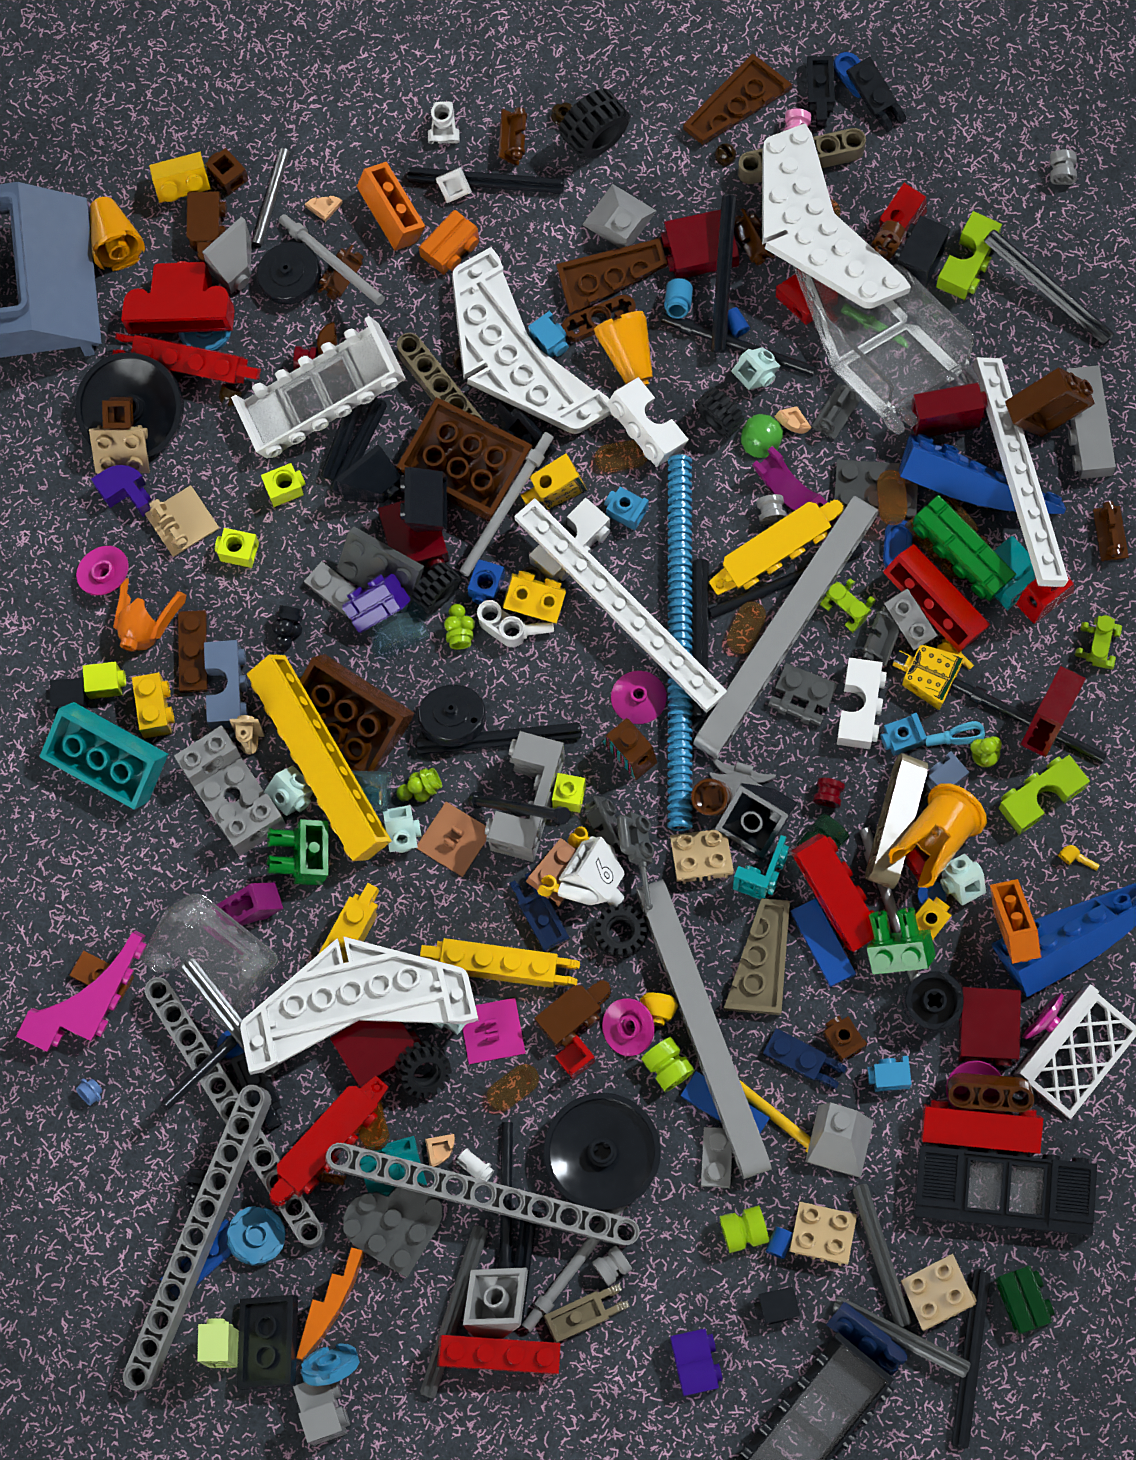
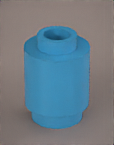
[664,278,693,319]

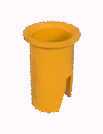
[888,783,987,888]

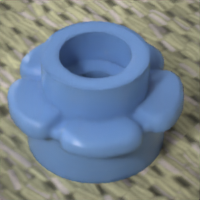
[76,1079,102,1106]

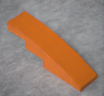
[296,1247,365,1361]

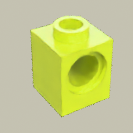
[261,463,306,507]
[215,528,259,568]
[83,662,126,699]
[552,773,586,813]

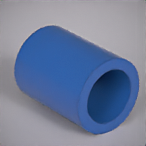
[727,307,750,338]
[765,1226,793,1259]

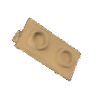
[230,715,265,755]

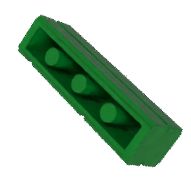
[912,495,1016,602]

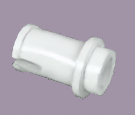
[456,1148,494,1181]

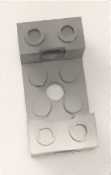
[174,725,286,857]
[484,731,565,862]

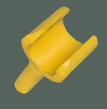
[937,638,974,670]
[1058,845,1100,871]

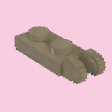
[543,1284,630,1343]

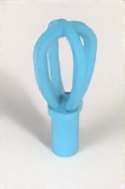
[926,721,985,747]

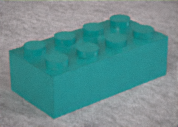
[39,702,168,810]

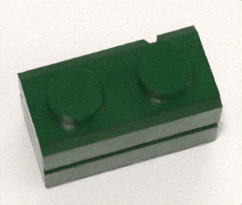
[995,1265,1055,1336]

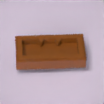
[69,950,134,1002]

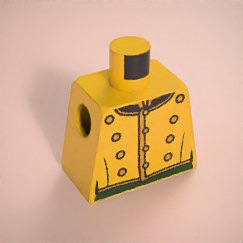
[521,453,587,509]
[892,645,964,710]

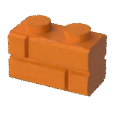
[419,210,479,275]

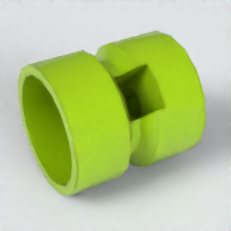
[641,1037,695,1092]
[719,1205,769,1254]

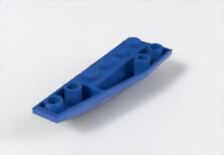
[899,433,1066,514]
[992,883,1136,997]

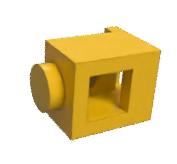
[915,897,952,940]

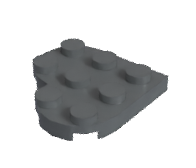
[343,1182,442,1278]

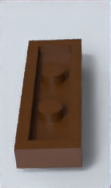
[178,610,208,693]

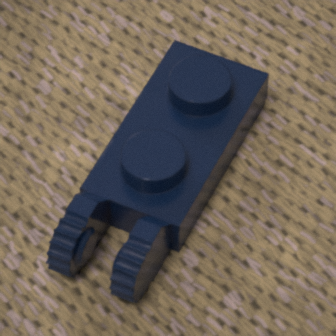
[509,872,570,952]
[763,1028,847,1090]
[826,1302,908,1376]

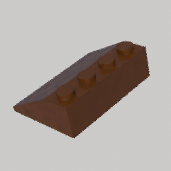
[396,397,533,521]
[274,654,415,788]

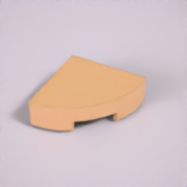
[305,196,343,222]
[774,406,811,434]
[425,1134,455,1167]

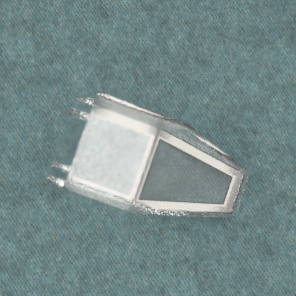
[792,255,980,435]

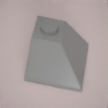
[583,184,656,248]
[203,216,252,294]
[805,1102,874,1178]
[463,1268,528,1339]

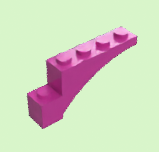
[16,931,147,1052]

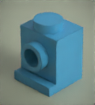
[528,310,569,358]
[604,487,649,531]
[881,712,927,756]
[867,1056,912,1092]

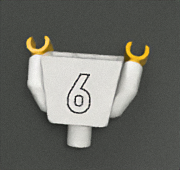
[537,827,624,907]

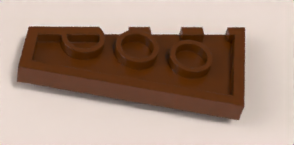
[556,238,667,316]

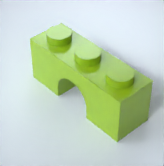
[936,211,1003,300]
[999,755,1090,835]

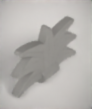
[709,758,776,796]

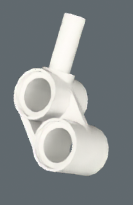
[477,600,554,647]

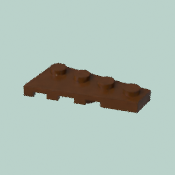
[683,53,792,145]

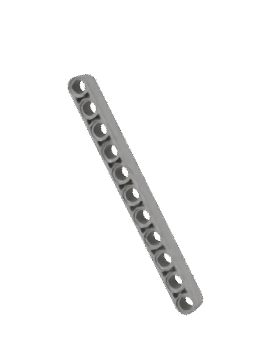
[693,496,879,759]
[636,879,772,1179]
[145,977,325,1248]
[123,1085,271,1391]
[325,1143,640,1246]

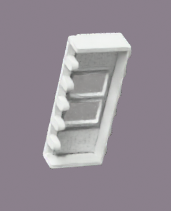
[231,316,406,458]

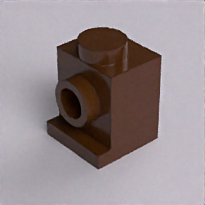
[205,148,249,196]
[102,397,133,429]
[823,1015,867,1063]

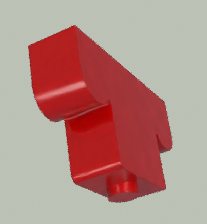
[121,261,235,334]

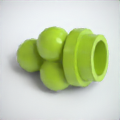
[444,604,475,649]
[970,736,1002,767]
[396,768,442,802]

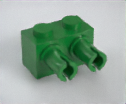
[267,819,328,885]
[867,907,936,975]

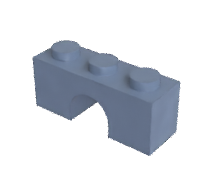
[204,640,248,729]

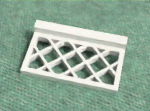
[1013,984,1136,1119]

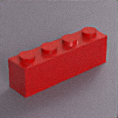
[883,544,991,653]
[790,834,874,952]
[921,1100,1044,1154]
[437,1335,561,1374]

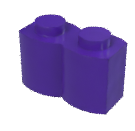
[670,1329,723,1397]

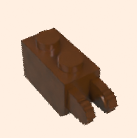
[186,192,227,268]
[534,979,612,1049]

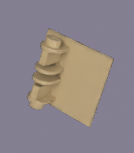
[89,425,150,473]
[145,485,220,557]
[670,830,734,884]
[789,1202,857,1266]
[901,1254,977,1331]

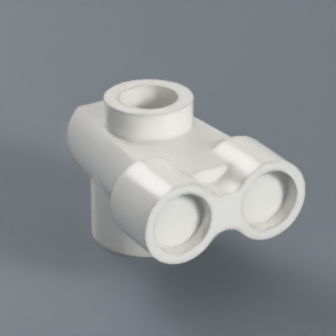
[428,102,460,144]

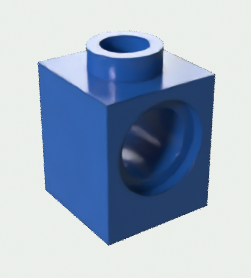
[467,559,505,605]

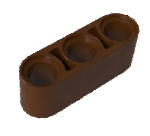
[947,1073,1034,1112]

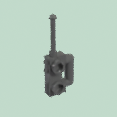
[617,812,654,910]

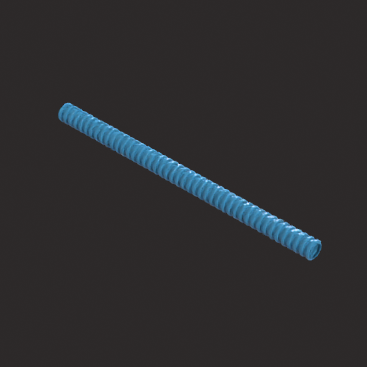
[667,455,693,831]

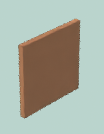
[416,802,487,877]

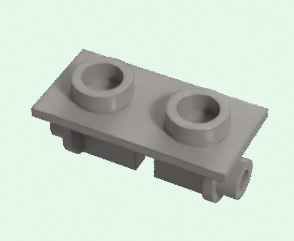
[884,588,938,650]

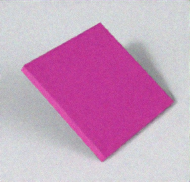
[463,998,526,1064]

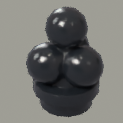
[272,605,303,651]
[183,1168,207,1214]

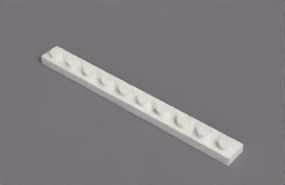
[973,357,1068,587]
[514,498,727,713]

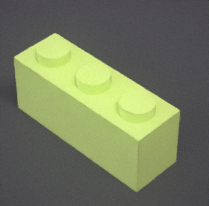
[197,1318,239,1368]

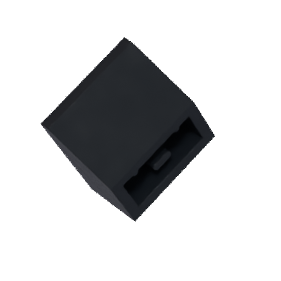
[400,467,447,532]

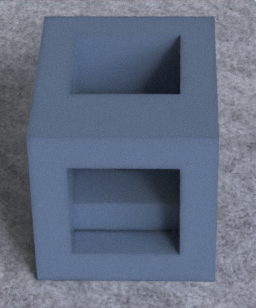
[924,751,969,793]

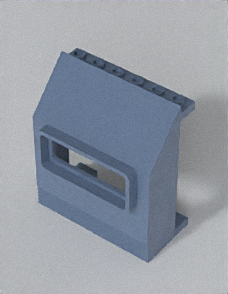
[0,182,102,358]

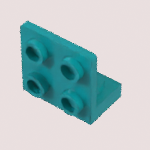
[993,536,1036,611]
[733,835,789,900]
[360,1136,427,1195]

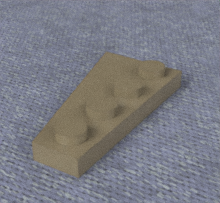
[724,898,790,1015]

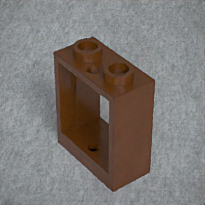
[1005,367,1095,437]

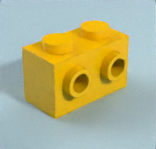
[149,152,211,203]
[503,571,566,624]
[132,672,175,739]

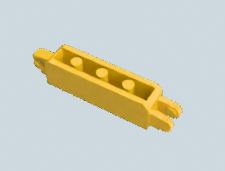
[709,500,843,596]
[319,883,379,963]
[420,938,580,988]

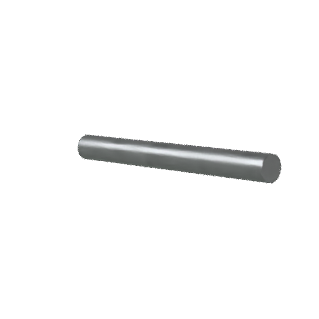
[252,148,290,247]

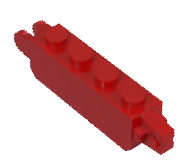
[112,333,261,384]
[269,1076,388,1207]

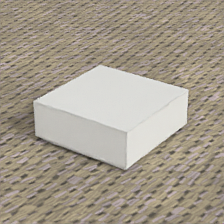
[436,167,472,203]

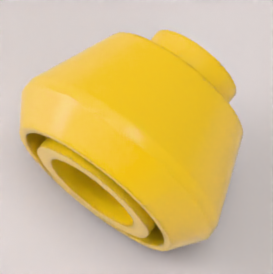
[640,993,679,1026]

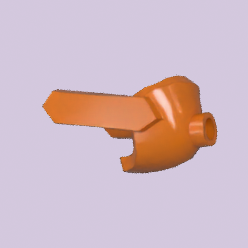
[113,578,187,651]

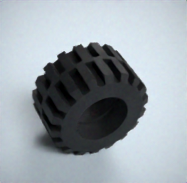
[559,89,631,160]

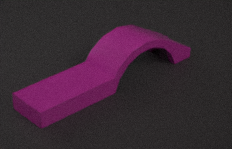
[752,446,841,540]

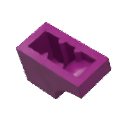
[214,882,283,932]

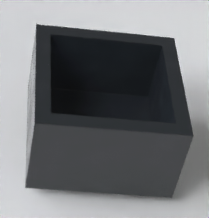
[893,215,950,296]

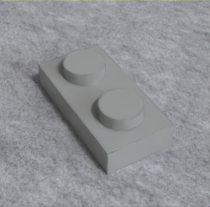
[304,561,356,616]
[701,1127,732,1188]

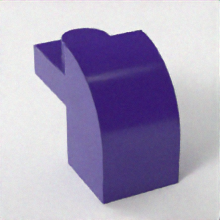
[91,465,152,517]

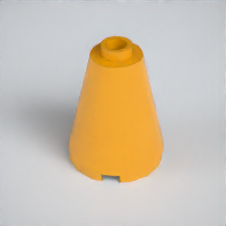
[89,197,145,271]
[594,311,653,386]

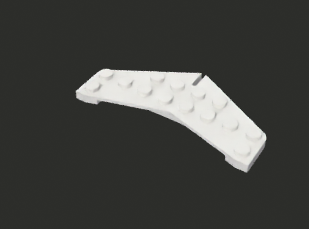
[762,123,911,308]
[452,247,611,434]
[240,937,479,1075]

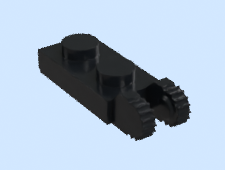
[846,56,907,132]

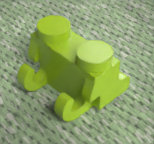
[820,578,876,633]
[1075,615,1122,670]

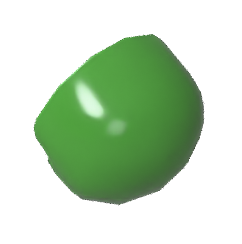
[741,414,783,458]

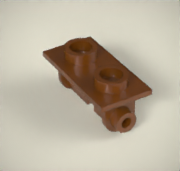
[498,107,528,165]
[734,208,776,265]
[317,245,364,301]
[1093,501,1129,561]

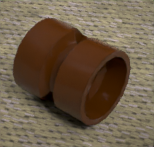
[691,779,733,816]

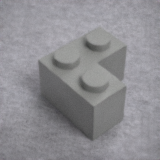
[293,1382,350,1446]

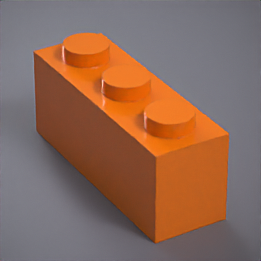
[356,161,425,251]
[990,879,1041,964]

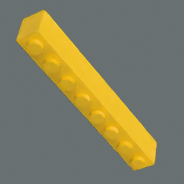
[247,654,392,861]

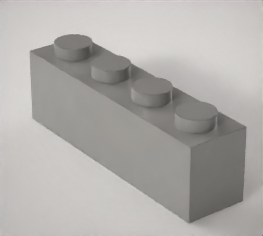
[1066,365,1116,479]

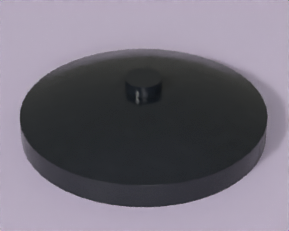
[75,352,184,459]
[543,1093,661,1211]

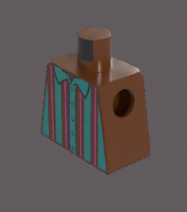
[602,718,658,780]

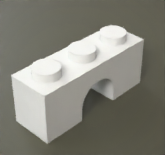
[607,377,689,467]
[529,498,610,581]
[837,658,887,749]

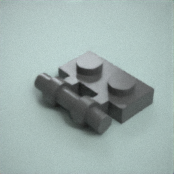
[768,663,838,726]

